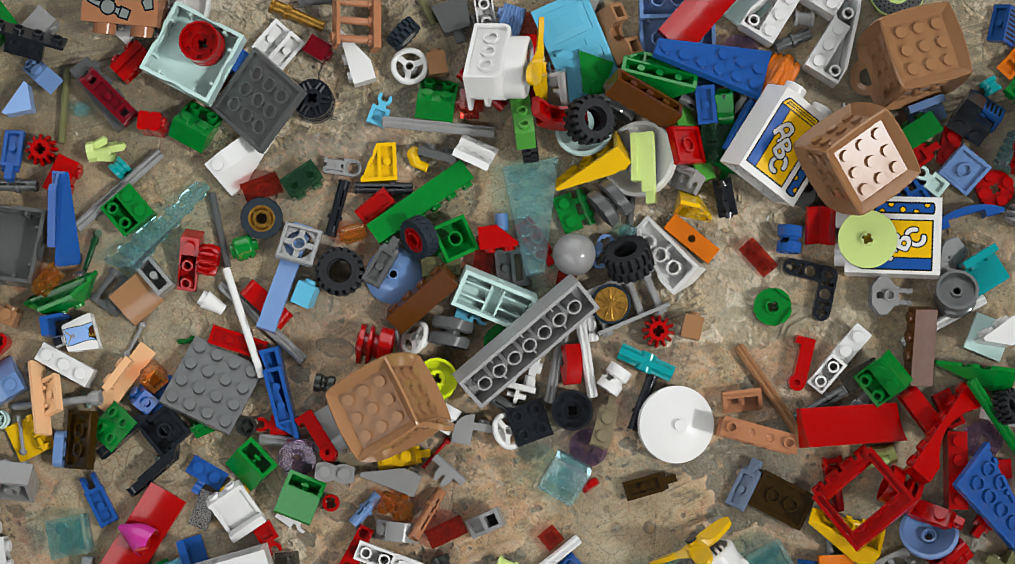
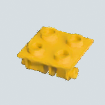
[5,414,54,462]

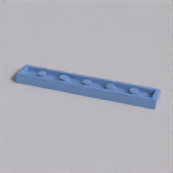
[256,222,313,334]

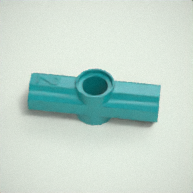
[616,343,676,382]

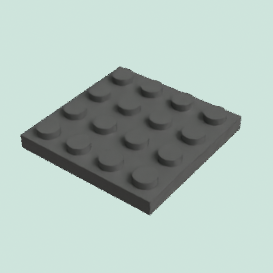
[210,47,308,154]
[159,336,265,437]

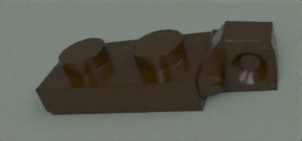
[622,472,677,501]

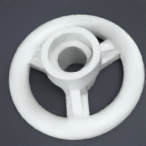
[391,47,428,85]
[400,320,429,354]
[492,413,518,450]

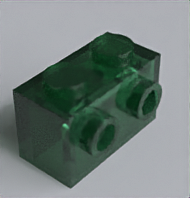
[279,159,325,201]

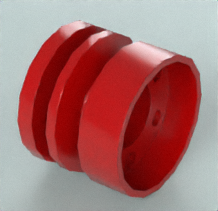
[179,21,226,67]
[355,324,395,364]
[876,464,925,515]

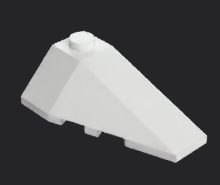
[204,136,276,196]
[635,215,706,295]

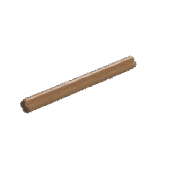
[734,344,798,435]

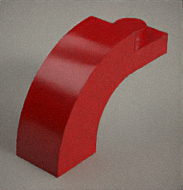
[531,96,589,131]

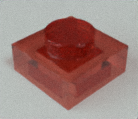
[537,524,564,551]

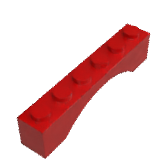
[903,380,988,485]

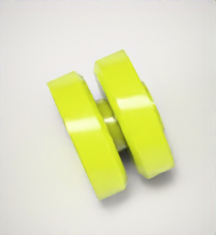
[424,358,458,400]

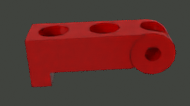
[787,335,816,391]
[294,409,338,463]
[339,524,375,564]

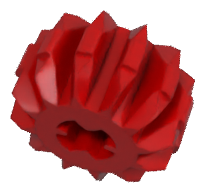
[25,134,59,167]
[196,243,221,276]
[641,315,674,348]

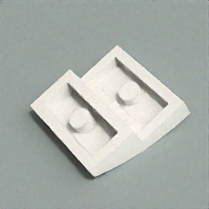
[251,18,305,70]
[452,135,499,171]

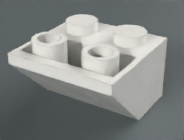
[973,315,1015,348]

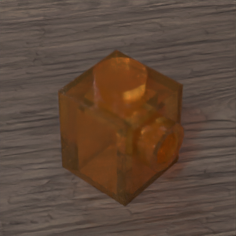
[140,359,169,393]

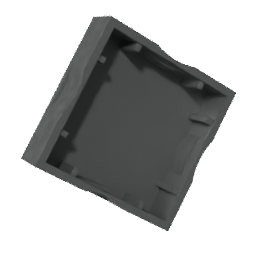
[0,205,48,289]

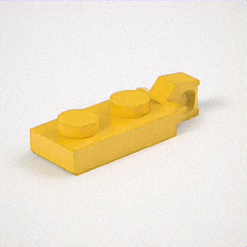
[378,445,431,470]

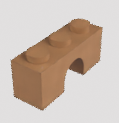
[595,2,644,65]

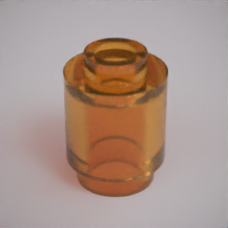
[338,222,367,245]

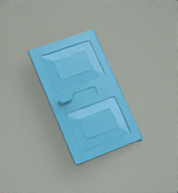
[530,0,618,103]

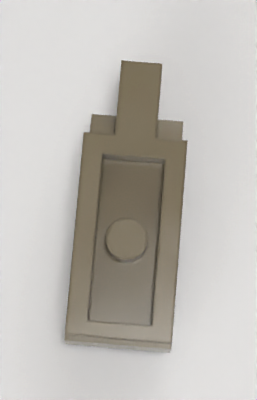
[589,395,618,450]

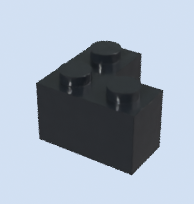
[946,89,993,147]

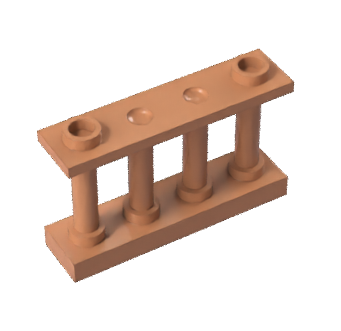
[329,0,381,53]
[714,415,799,455]

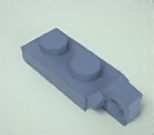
[725,457,763,512]

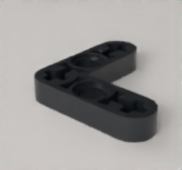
[782,258,838,322]

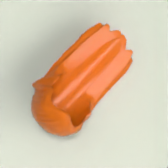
[752,53,801,102]

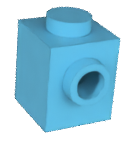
[290,278,321,309]

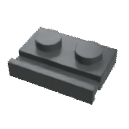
[418,142,458,164]

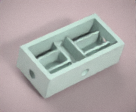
[451,264,538,327]

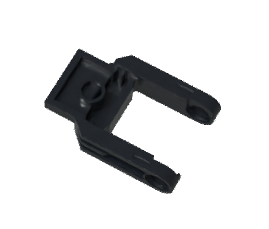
[96,406,193,497]

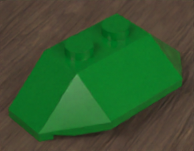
[621,51,698,98]
[23,270,98,315]

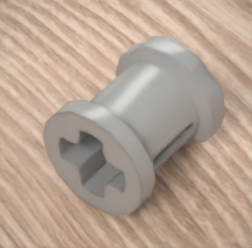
[793,10,815,28]

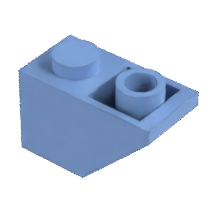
[22,59,63,95]

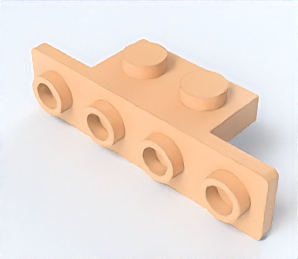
[98,342,156,412]
[28,360,63,436]

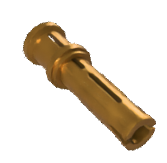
[268,0,326,33]

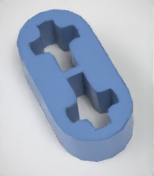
[593,234,614,270]
[52,430,67,468]

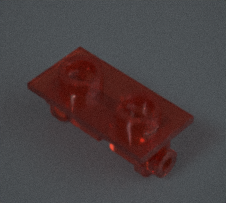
[738,237,778,278]

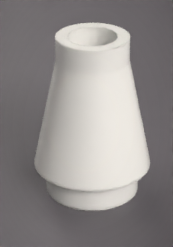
[197,290,227,315]

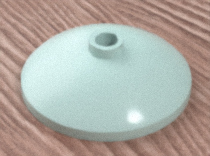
[555,111,613,156]

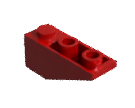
[177,229,205,292]

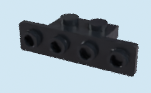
[0,19,68,62]

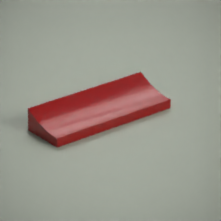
[657,0,736,42]
[796,403,908,448]
[100,482,187,564]

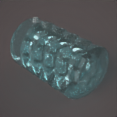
[993,130,1015,173]

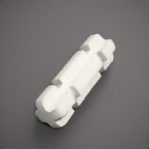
[586,314,599,342]

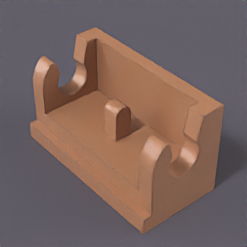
[720,388,763,414]

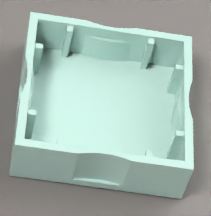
[139,0,247,107]

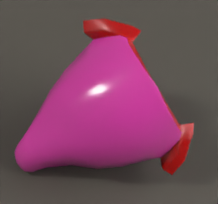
[118,523,161,556]

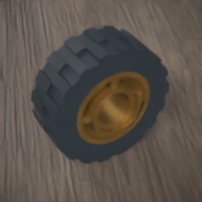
[240,197,283,239]

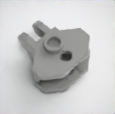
[868,276,913,316]

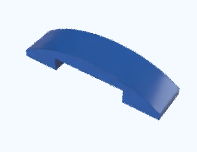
[941,204,1005,231]

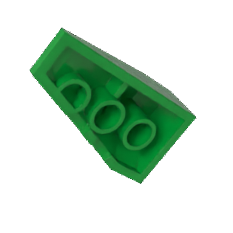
[934,360,1015,396]

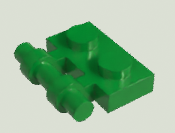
[552,188,596,235]

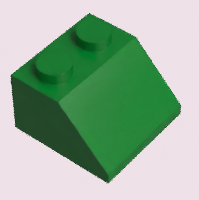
[434,214,480,264]

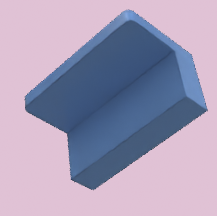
[904,94,947,123]

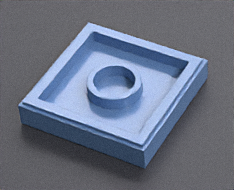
[936,143,992,196]

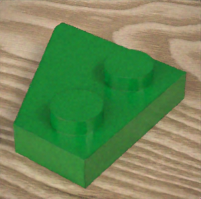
[578,50,614,95]

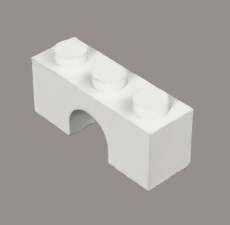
[34,342,99,388]

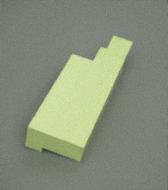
[630,131,657,204]

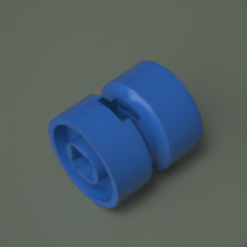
[776,224,803,254]

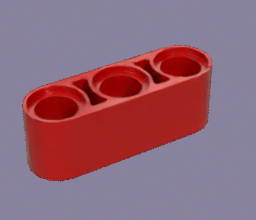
[240,279,294,330]
[897,386,937,435]

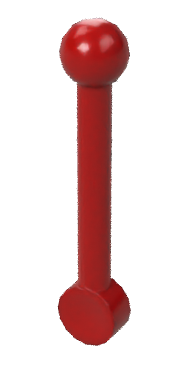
[422,437,451,469]

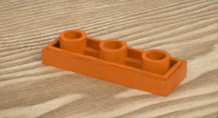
[663,213,720,265]

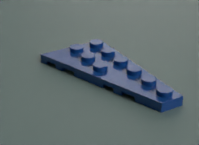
[652,38,772,100]
[952,442,1015,554]

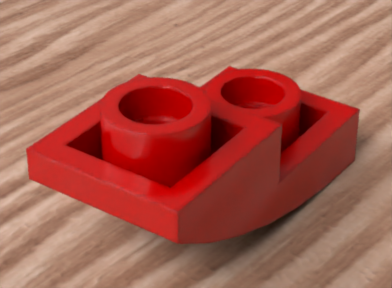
[560,343,582,386]

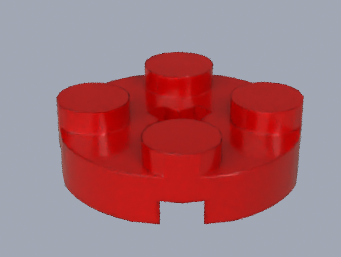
[974,170,1014,206]

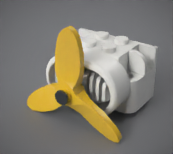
[463,17,551,110]
[649,517,749,564]

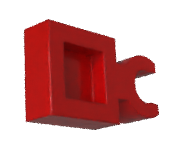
[256,415,290,435]
[253,519,282,556]

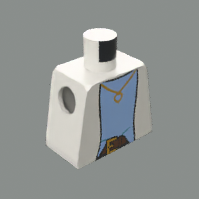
[53,313,103,353]

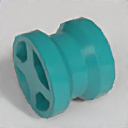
[978,75,1002,97]
[108,156,132,180]

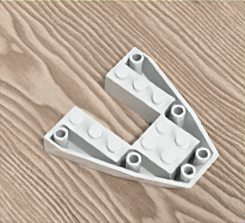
[737,0,861,89]

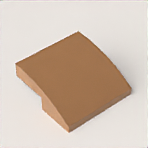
[109,272,165,326]

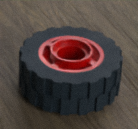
[399,215,439,260]

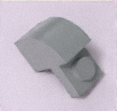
[451,414,492,445]
[465,506,507,539]
[375,519,419,544]

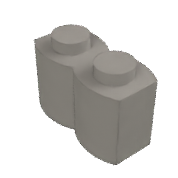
[314,462,356,484]

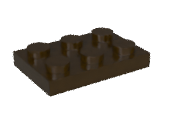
[64,410,98,470]
[748,470,814,531]

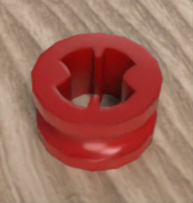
[322,494,340,512]

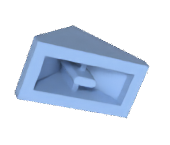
[2,81,36,118]

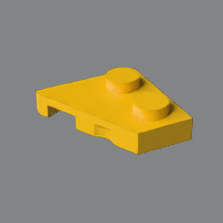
[361,142,398,182]

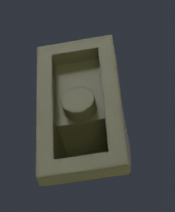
[980,549,1015,564]

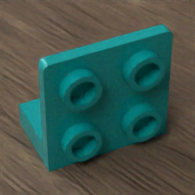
[957,243,1010,296]

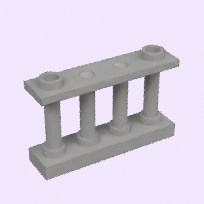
[587,266,670,338]

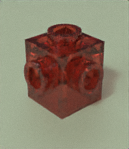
[456,89,483,120]

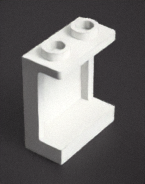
[206,479,266,543]

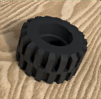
[563,94,616,145]
[602,235,655,284]
[315,247,365,297]

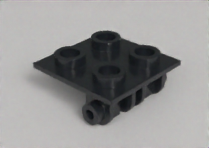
[505,398,554,447]

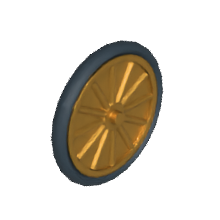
[592,284,631,324]

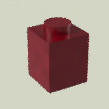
[302,34,334,65]

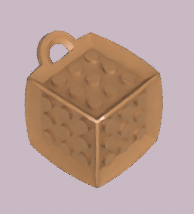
[849,1,973,110]
[793,102,921,216]
[325,352,455,462]

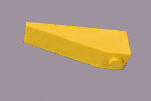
[555,130,631,191]
[673,190,713,223]
[808,507,886,564]

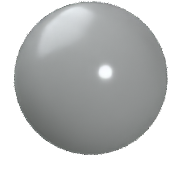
[553,233,596,276]

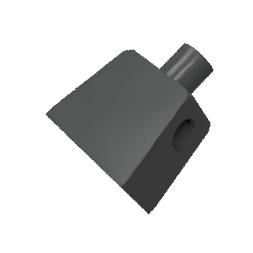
[431,0,471,44]

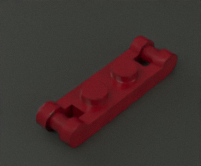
[78,66,138,128]

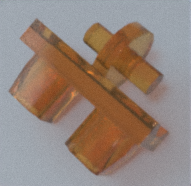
[30,262,66,298]
[378,491,414,522]

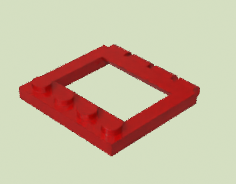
[811,444,918,552]

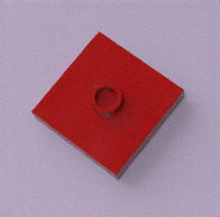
[666,126,707,165]

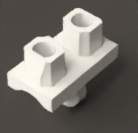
[507,375,536,404]

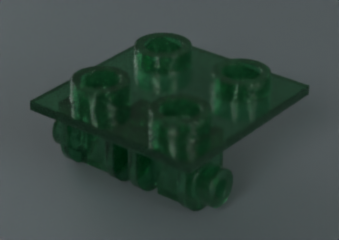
[701,123,733,163]

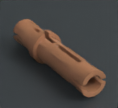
[408,487,446,542]

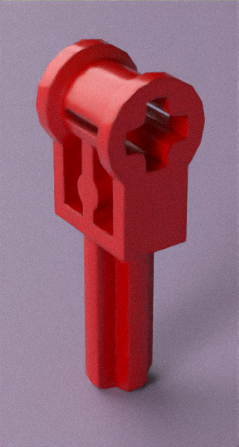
[821,454,845,512]

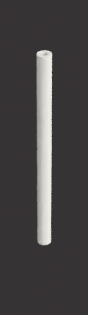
[223,267,264,379]

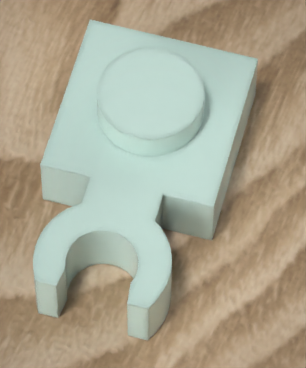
[916,166,950,197]

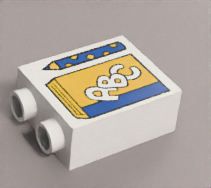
[720,80,833,206]
[834,196,943,279]

